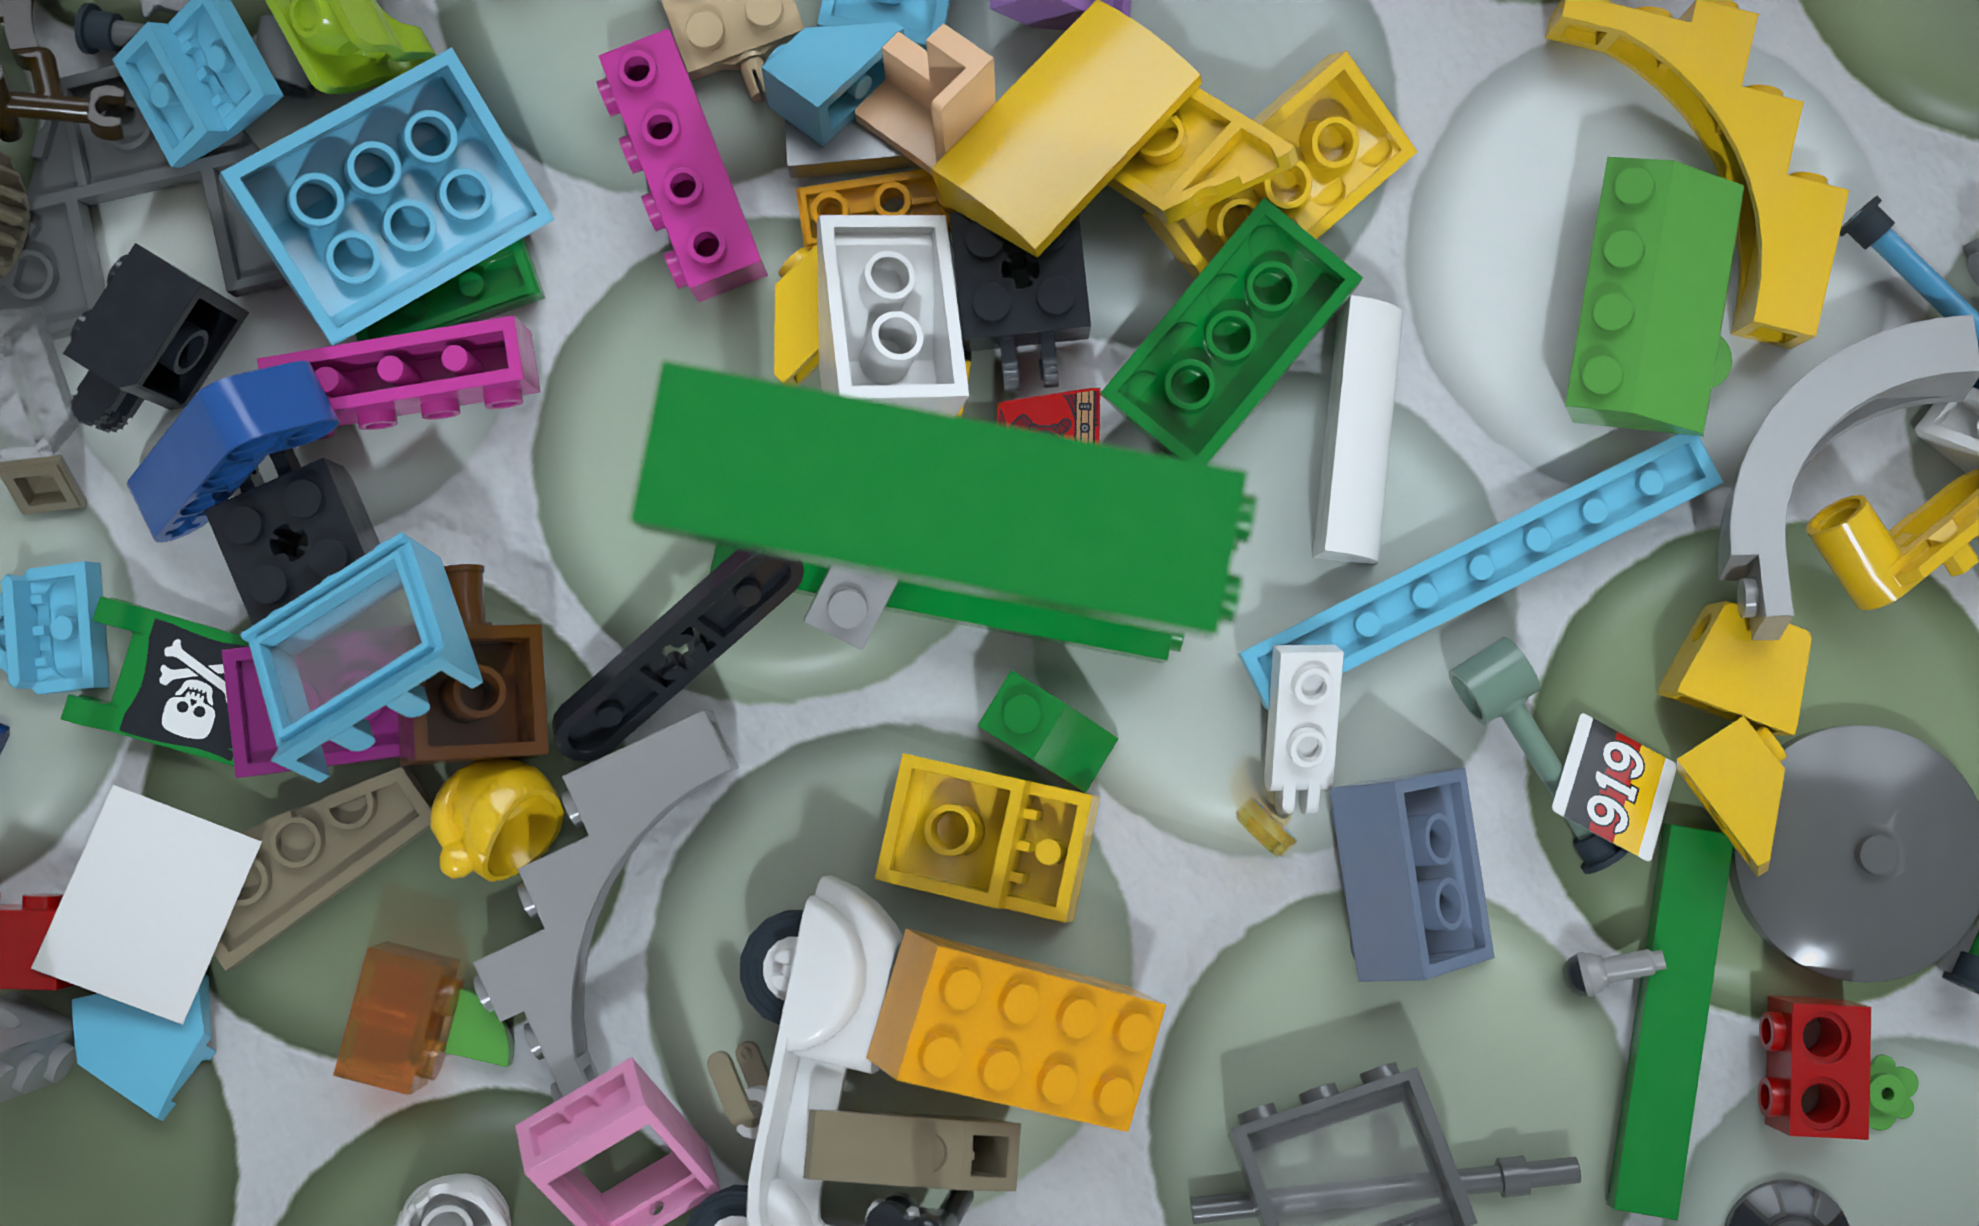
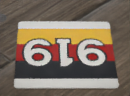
[1552,713,1677,861]

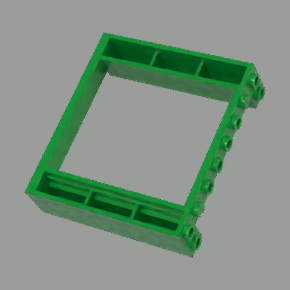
[629,360,1257,663]

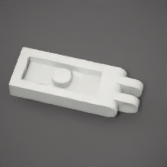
[1264,645,1344,815]

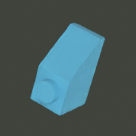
[761,21,904,147]

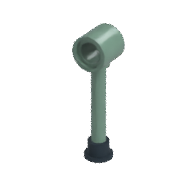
[1449,637,1628,874]

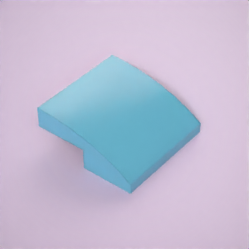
[112,0,284,167]

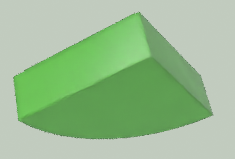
[445,987,514,1067]

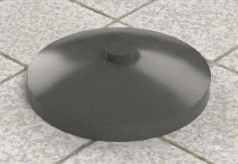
[1729,725,1979,983]

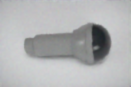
[1563,949,1667,997]

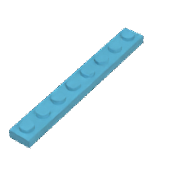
[1237,434,1723,710]

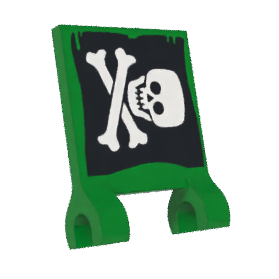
[60,596,249,766]

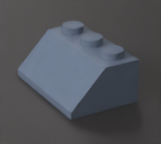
[1329,768,1495,982]

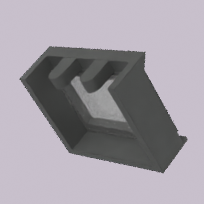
[1228,1062,1478,1226]

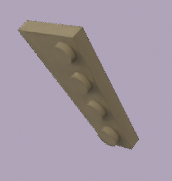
[214,766,434,971]

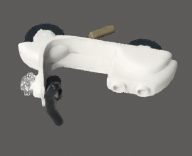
[686,875,974,1226]

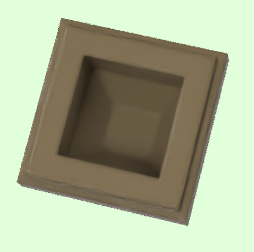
[0,454,87,515]

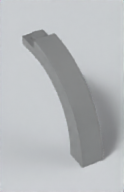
[1717,315,1979,640]

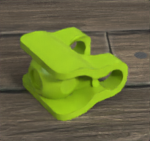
[265,0,436,94]

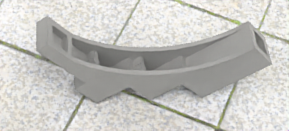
[473,710,739,1102]

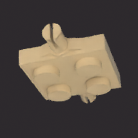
[661,0,804,102]

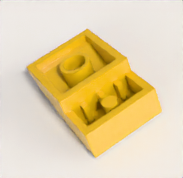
[874,753,1101,923]

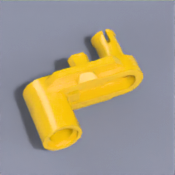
[1806,468,1979,610]

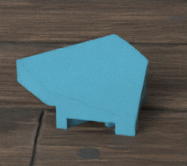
[0,561,110,694]
[72,974,217,1121]

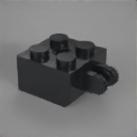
[950,212,1091,392]
[63,243,250,433]
[204,448,380,625]

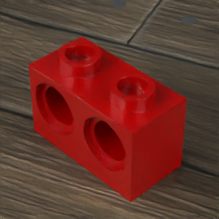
[1758,995,1872,1140]

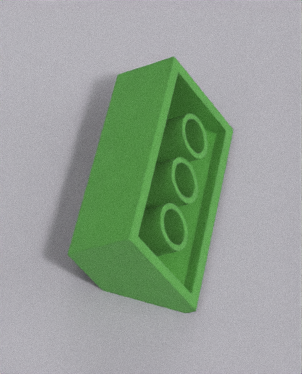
[1565,157,1744,437]

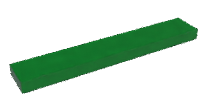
[1607,823,1733,1221]

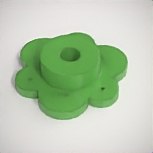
[1869,1054,1919,1131]

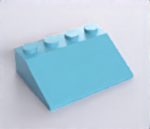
[219,47,554,346]

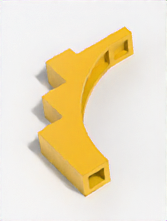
[1545,0,1850,349]

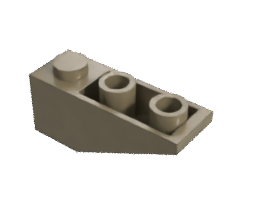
[803,1109,1021,1191]

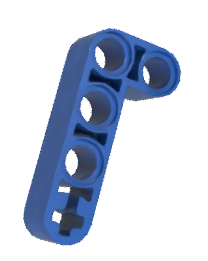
[127,361,340,542]

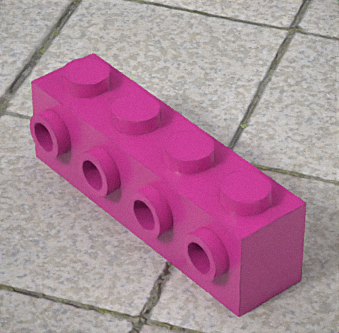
[596,28,768,302]
[257,315,541,440]

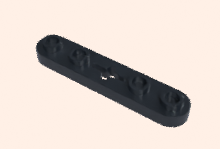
[552,549,804,761]

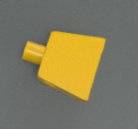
[1656,601,1812,736]

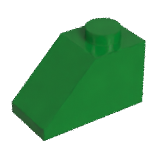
[977,670,1119,793]

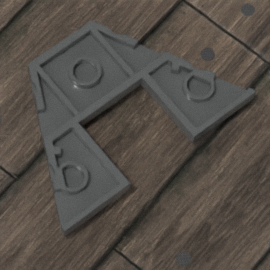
[0,65,289,352]

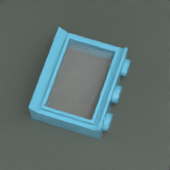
[241,532,483,783]

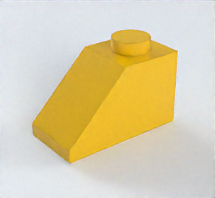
[774,244,819,386]
[1677,716,1787,877]

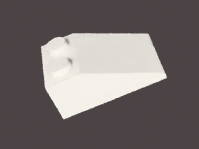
[817,215,969,416]

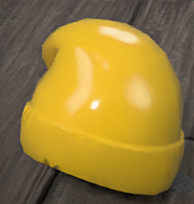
[430,759,564,882]

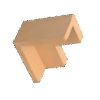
[855,23,996,176]

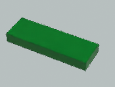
[355,238,546,341]

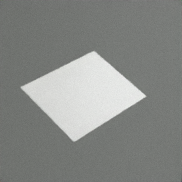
[31,785,262,1025]

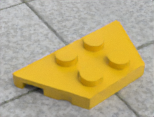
[1107,87,1298,225]

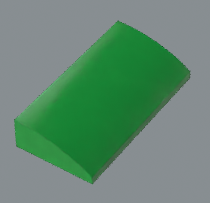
[1100,197,1363,464]

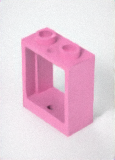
[515,1057,721,1226]

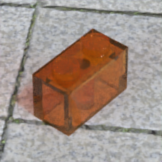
[333,941,463,1095]

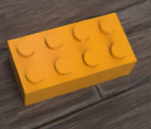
[866,928,1166,1132]

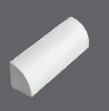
[1313,295,1403,565]

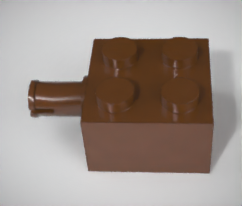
[394,564,549,766]

